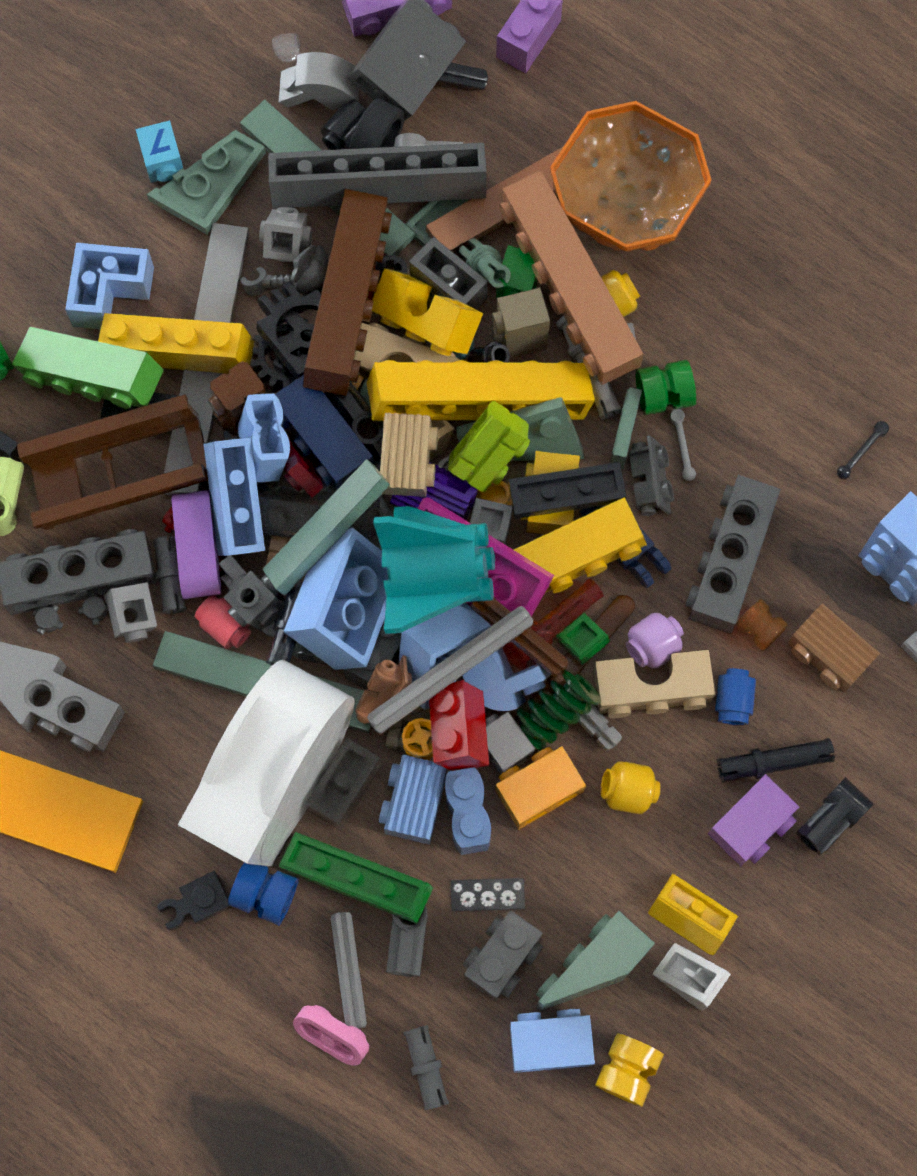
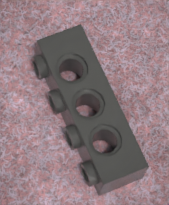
[685,475,781,634]
[0,529,157,615]

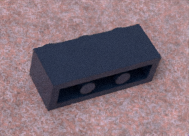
[275,375,374,491]

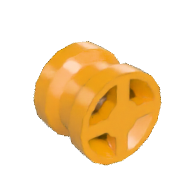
[402,718,433,760]

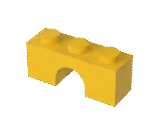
[372,268,483,356]

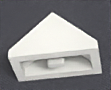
[653,943,731,1012]

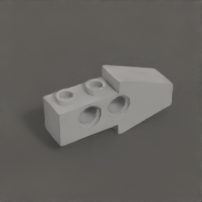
[0,642,125,753]

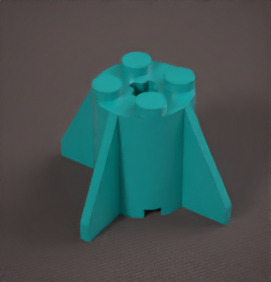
[373,506,495,634]

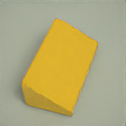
[648,873,738,955]

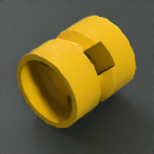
[595,1033,664,1107]

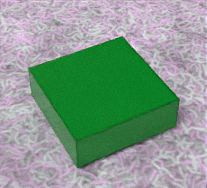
[556,613,610,665]

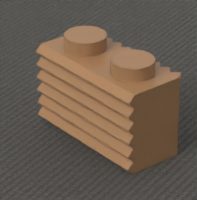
[788,603,880,692]

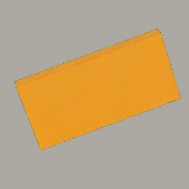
[0,750,144,873]

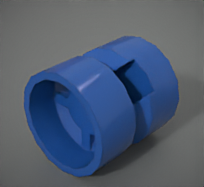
[228,862,299,926]

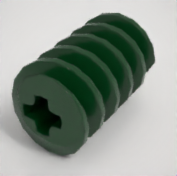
[517,670,601,751]

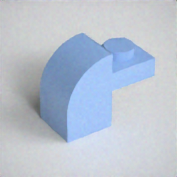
[462,647,550,711]

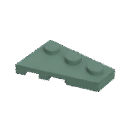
[147,130,266,235]

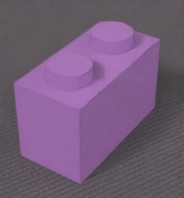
[496,0,563,73]
[708,774,799,866]

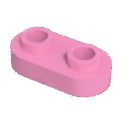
[293,1005,369,1066]

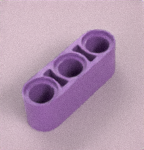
[172,490,221,599]

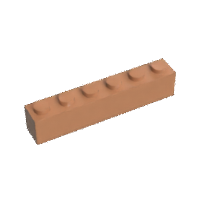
[499,170,644,385]

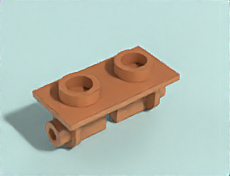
[355,655,412,735]

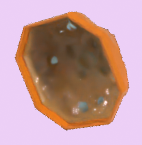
[550,101,712,252]

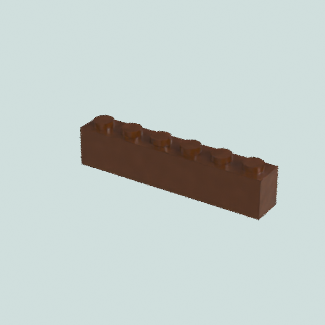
[303,189,392,396]

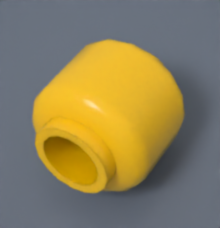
[601,270,641,318]
[600,761,660,814]

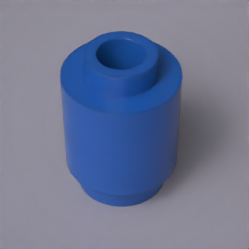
[715,668,756,725]

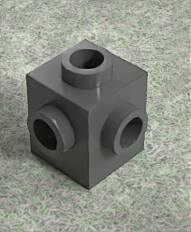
[224,571,285,631]

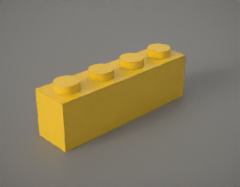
[98,313,255,374]
[514,497,647,593]

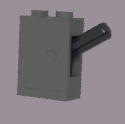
[347,0,488,121]

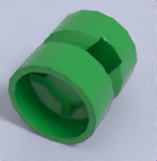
[635,360,696,415]

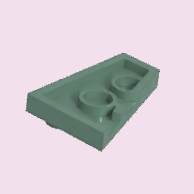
[456,397,584,461]

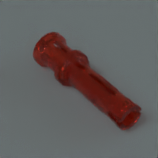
[502,578,604,670]

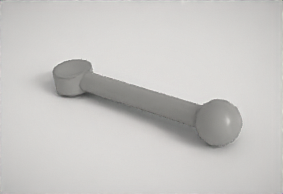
[670,409,696,481]

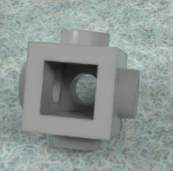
[259,207,312,262]

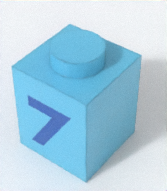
[136,120,183,182]

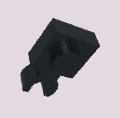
[157,871,232,930]

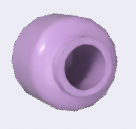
[626,613,684,669]

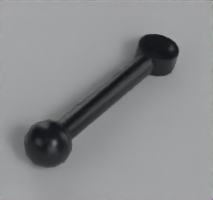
[837,421,889,479]

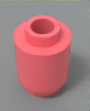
[194,595,251,649]

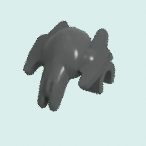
[240,245,328,297]

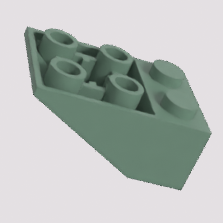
[536,911,655,1011]

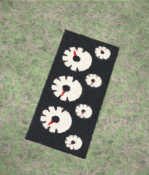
[451,878,525,911]

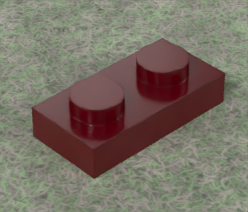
[284,438,323,497]

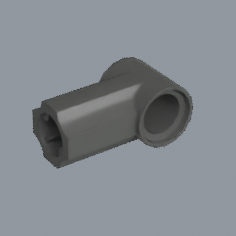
[386,906,428,977]

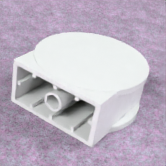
[178,660,355,867]

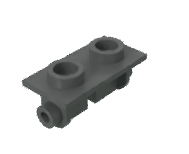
[629,435,674,516]

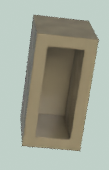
[491,288,550,358]

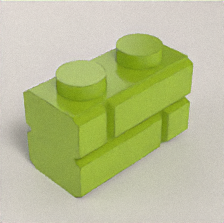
[448,401,530,492]

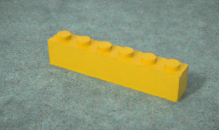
[366,360,595,421]

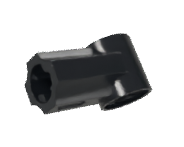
[796,777,874,856]

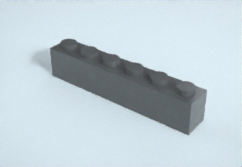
[268,143,487,209]

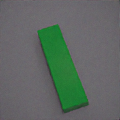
[279,832,433,924]

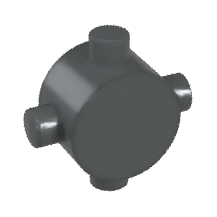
[78,593,109,625]
[32,604,63,635]

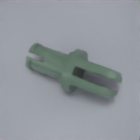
[459,238,511,288]

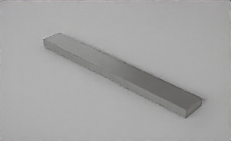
[164,223,249,495]

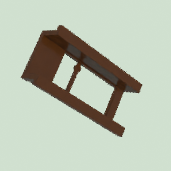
[17,394,208,530]

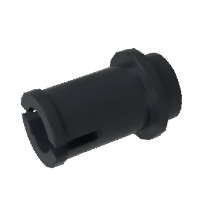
[467,341,510,363]

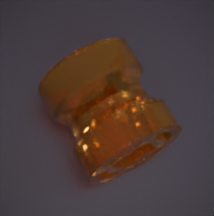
[735,599,789,652]

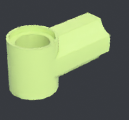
[0,457,24,536]

